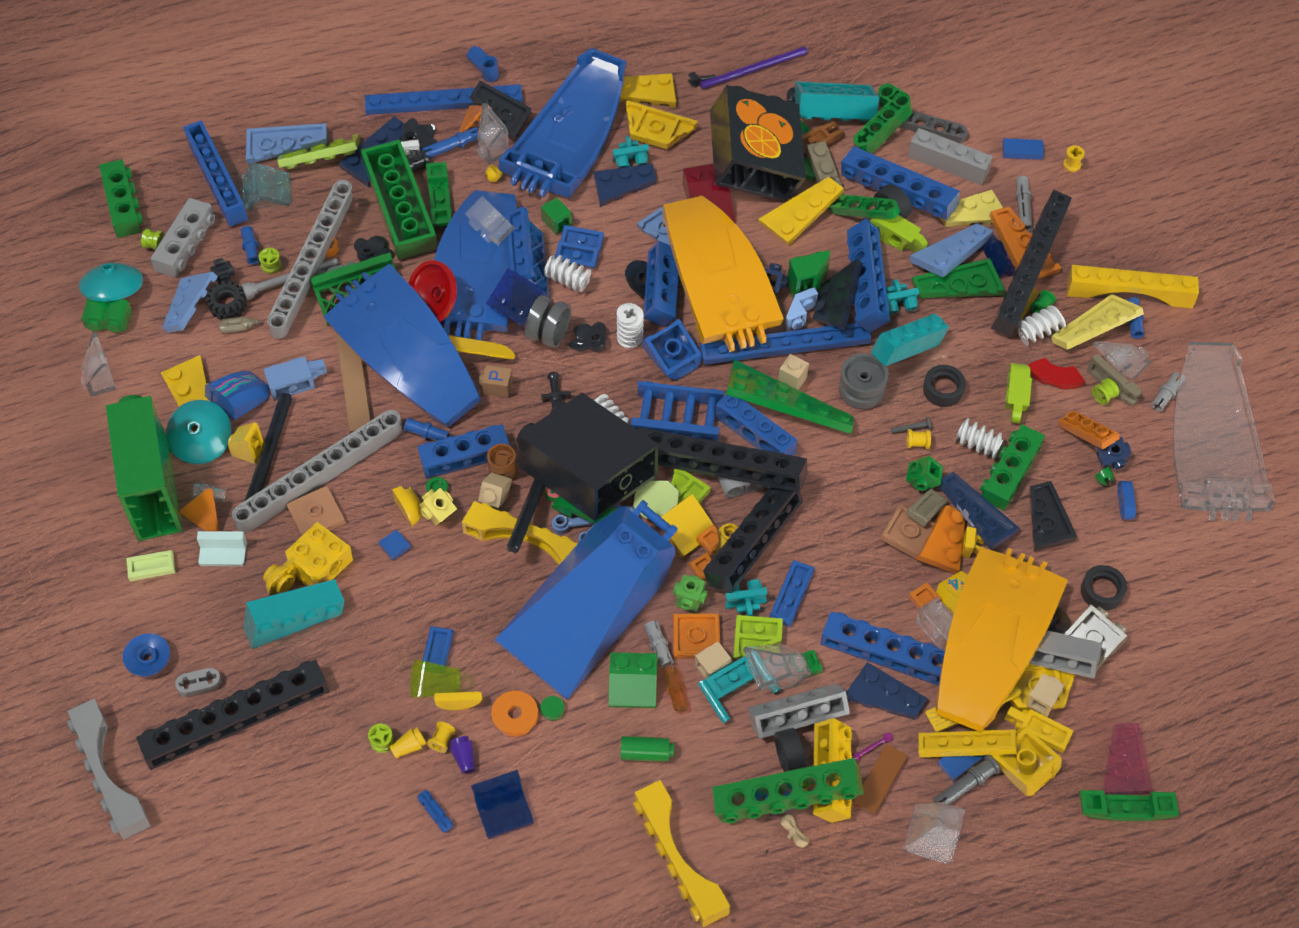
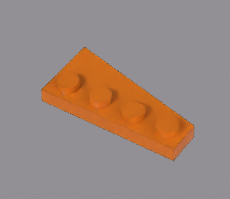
[989,206,1062,279]

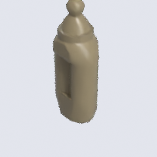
[219,316,260,334]

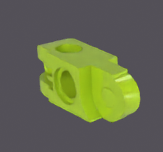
[870,215,928,253]
[1005,363,1032,424]

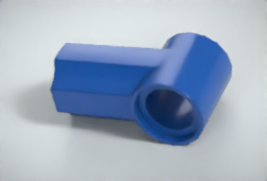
[466,46,499,82]

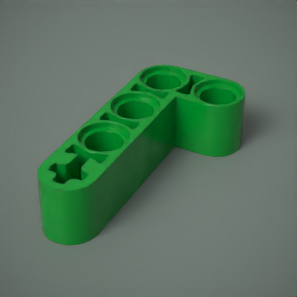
[853,83,912,154]

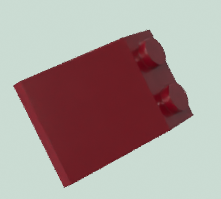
[683,164,736,224]

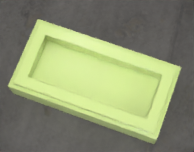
[126,550,175,581]

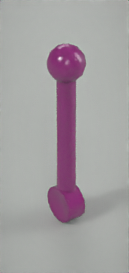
[851,732,893,761]

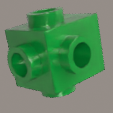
[906,456,943,492]

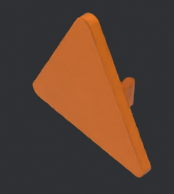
[458,105,485,133]
[180,488,219,531]

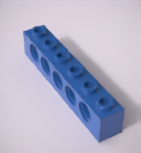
[183,120,248,227]
[841,146,960,220]
[847,218,890,333]
[820,611,945,686]

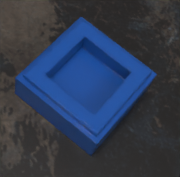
[378,529,411,561]

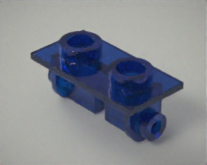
[982,235,1015,278]

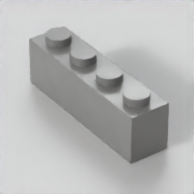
[908,128,993,185]
[1030,630,1102,678]

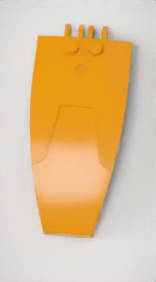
[663,196,784,352]
[936,547,1068,732]

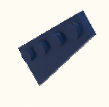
[339,116,405,188]
[938,471,1020,550]

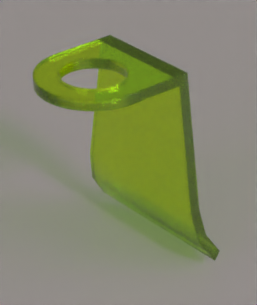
[410,660,460,698]

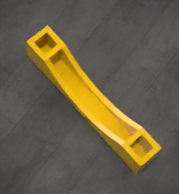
[1067,265,1199,309]
[462,501,578,566]
[632,780,730,927]

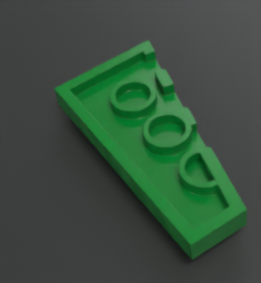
[911,258,1005,298]

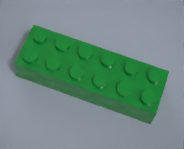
[361,140,437,260]

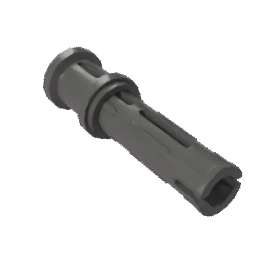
[932,755,1001,811]

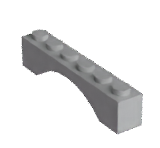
[67,698,151,840]

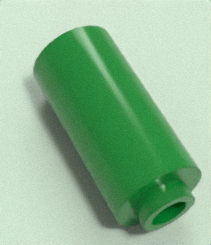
[621,736,674,762]

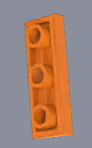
[1058,410,1120,449]

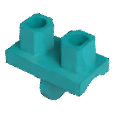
[611,136,649,168]
[886,279,920,315]
[725,579,768,616]

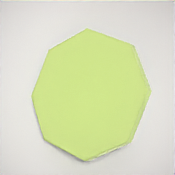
[633,481,679,519]

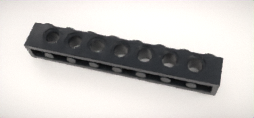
[991,189,1072,337]
[637,427,808,493]
[136,659,329,771]

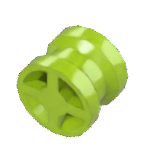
[141,228,165,250]
[259,248,282,274]
[1091,378,1119,405]
[368,723,394,753]

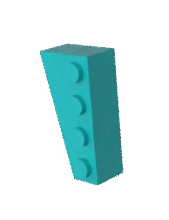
[243,579,345,649]

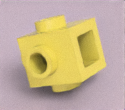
[419,488,457,526]

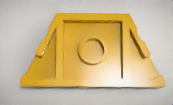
[626,100,698,149]
[1010,663,1075,711]

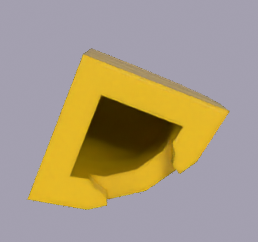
[392,486,422,526]

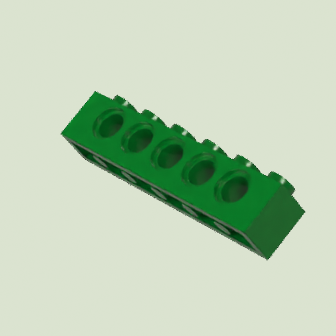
[712,758,864,824]

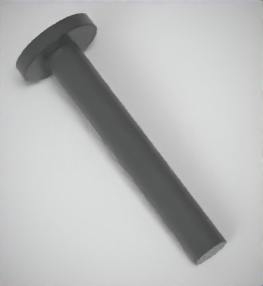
[891,417,931,434]

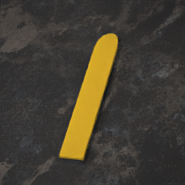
[448,335,515,359]

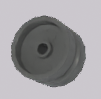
[525,295,572,348]
[838,353,889,409]

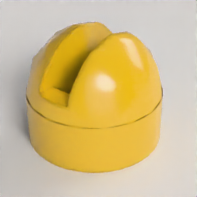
[485,165,503,182]

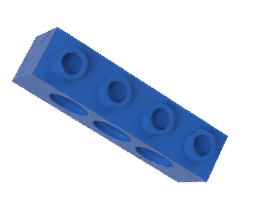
[643,241,680,327]
[715,395,797,456]
[417,424,509,479]

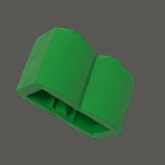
[81,298,132,332]

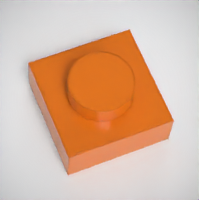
[908,582,942,614]

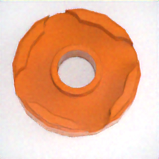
[491,690,539,737]

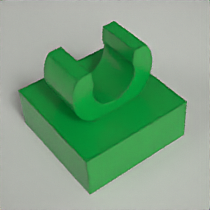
[792,649,823,680]

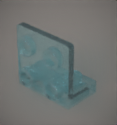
[242,162,291,210]

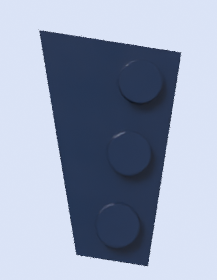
[593,164,656,207]
[846,662,928,720]

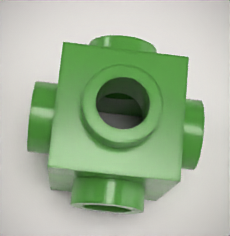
[673,574,708,613]

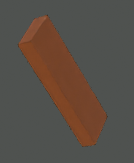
[853,744,908,817]

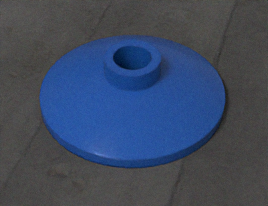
[123,633,170,677]

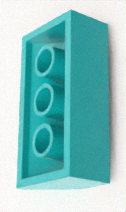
[795,81,879,122]

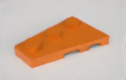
[916,505,965,574]

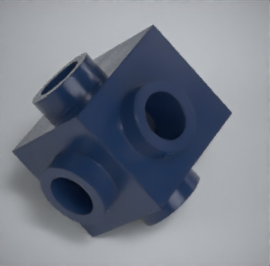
[764,263,789,294]
[1095,437,1132,470]

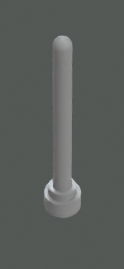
[241,258,339,300]

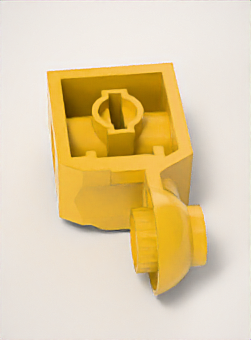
[263,522,353,596]

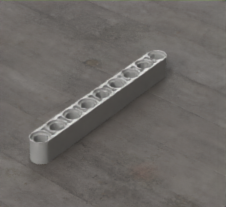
[267,180,353,339]
[232,410,403,533]

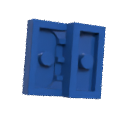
[555,225,605,269]

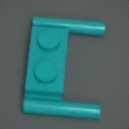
[698,650,781,724]

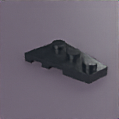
[470,80,532,141]
[1029,481,1077,552]

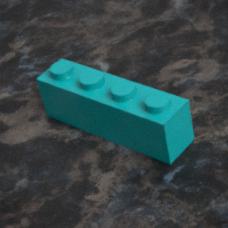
[871,313,949,366]

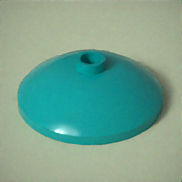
[79,262,143,301]
[166,400,232,465]

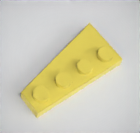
[1051,294,1143,350]

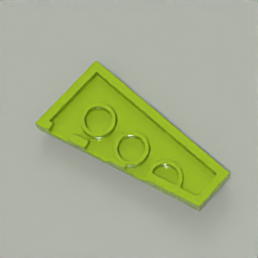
[277,133,361,169]

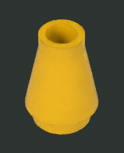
[389,727,427,759]

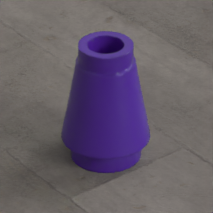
[449,736,475,774]

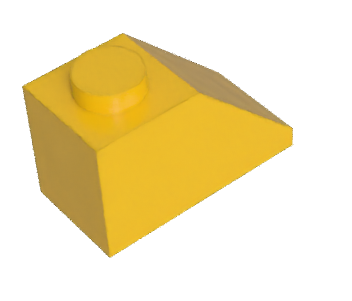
[228,422,264,464]

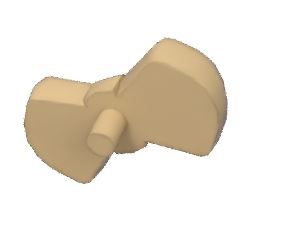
[780,814,810,848]

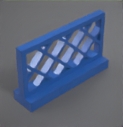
[506,206,549,297]

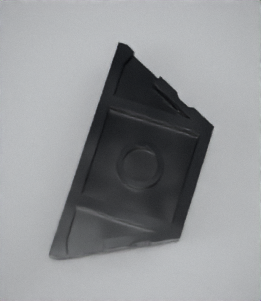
[813,259,862,330]

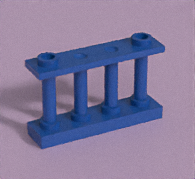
[631,381,724,442]

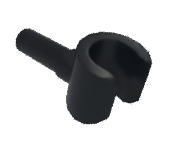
[687,72,716,87]

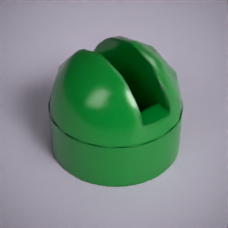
[1094,467,1114,486]

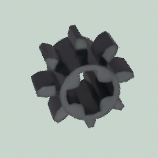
[210,258,235,284]

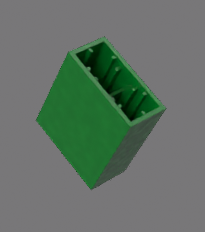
[105,395,183,542]

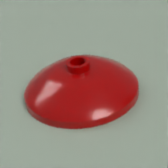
[408,260,457,322]

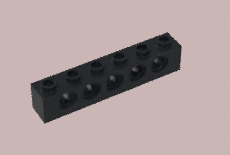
[703,487,803,593]

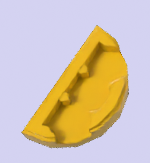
[434,691,482,711]

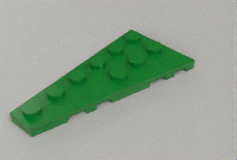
[726,359,854,434]

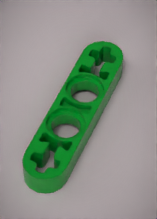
[829,194,900,220]

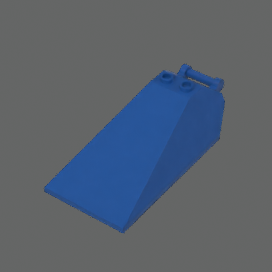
[494,500,678,700]

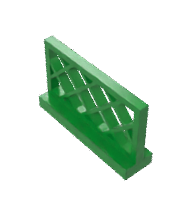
[310,253,396,326]

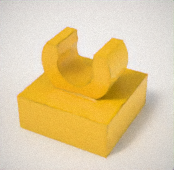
[961,527,984,558]

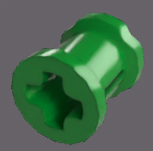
[1030,290,1056,313]

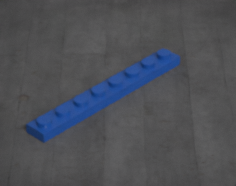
[365,84,523,115]
[700,323,871,365]

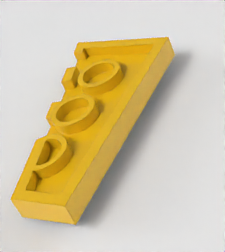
[620,73,676,108]
[758,177,844,246]
[161,355,210,432]

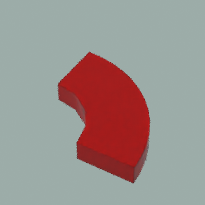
[1028,357,1086,389]

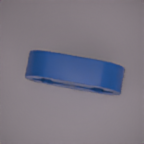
[1117,481,1136,520]

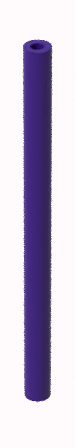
[700,46,807,90]

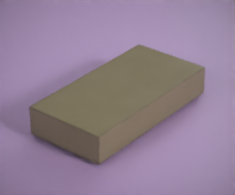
[906,488,948,527]

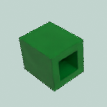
[541,198,572,235]

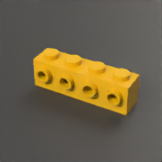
[813,718,852,823]

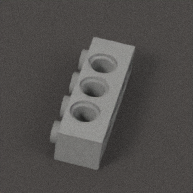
[150,198,215,278]
[748,683,850,739]

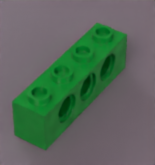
[99,159,143,238]
[980,424,1045,512]

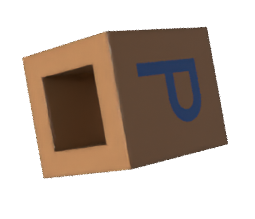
[479,365,513,398]

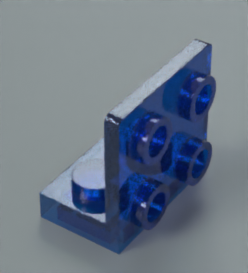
[486,268,544,326]
[471,770,534,839]

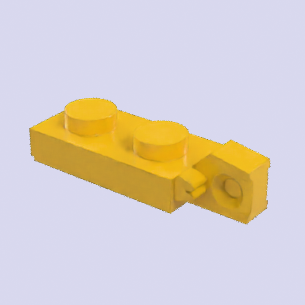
[1004,707,1073,754]

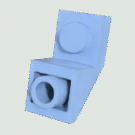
[785,288,818,332]

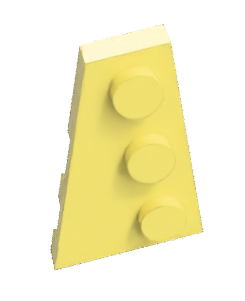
[940,190,1003,227]

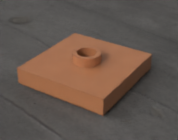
[286,486,346,536]
[879,504,934,559]

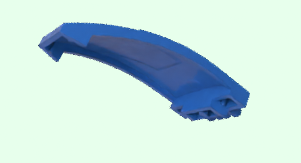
[499,48,626,198]
[434,190,517,341]
[324,264,482,428]

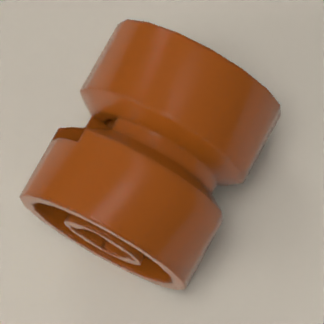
[487,444,517,481]

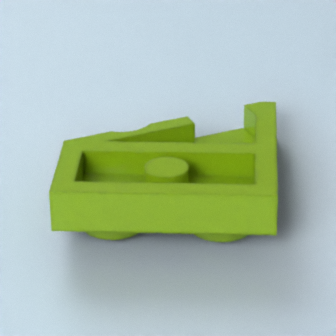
[671,469,710,504]
[733,615,783,660]

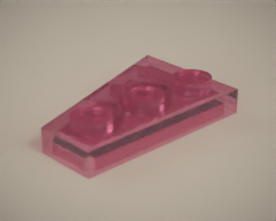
[1102,723,1151,795]

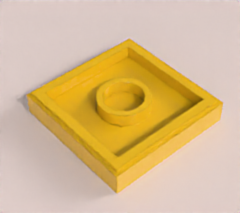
[661,494,713,557]

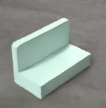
[197,531,247,566]

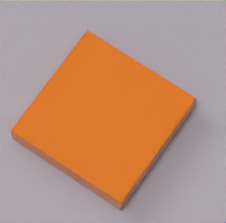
[673,613,720,659]

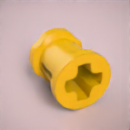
[1063,145,1085,172]
[906,429,931,449]
[427,721,456,753]

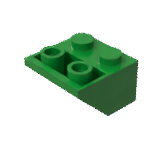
[787,250,831,299]

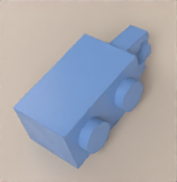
[263,356,327,401]

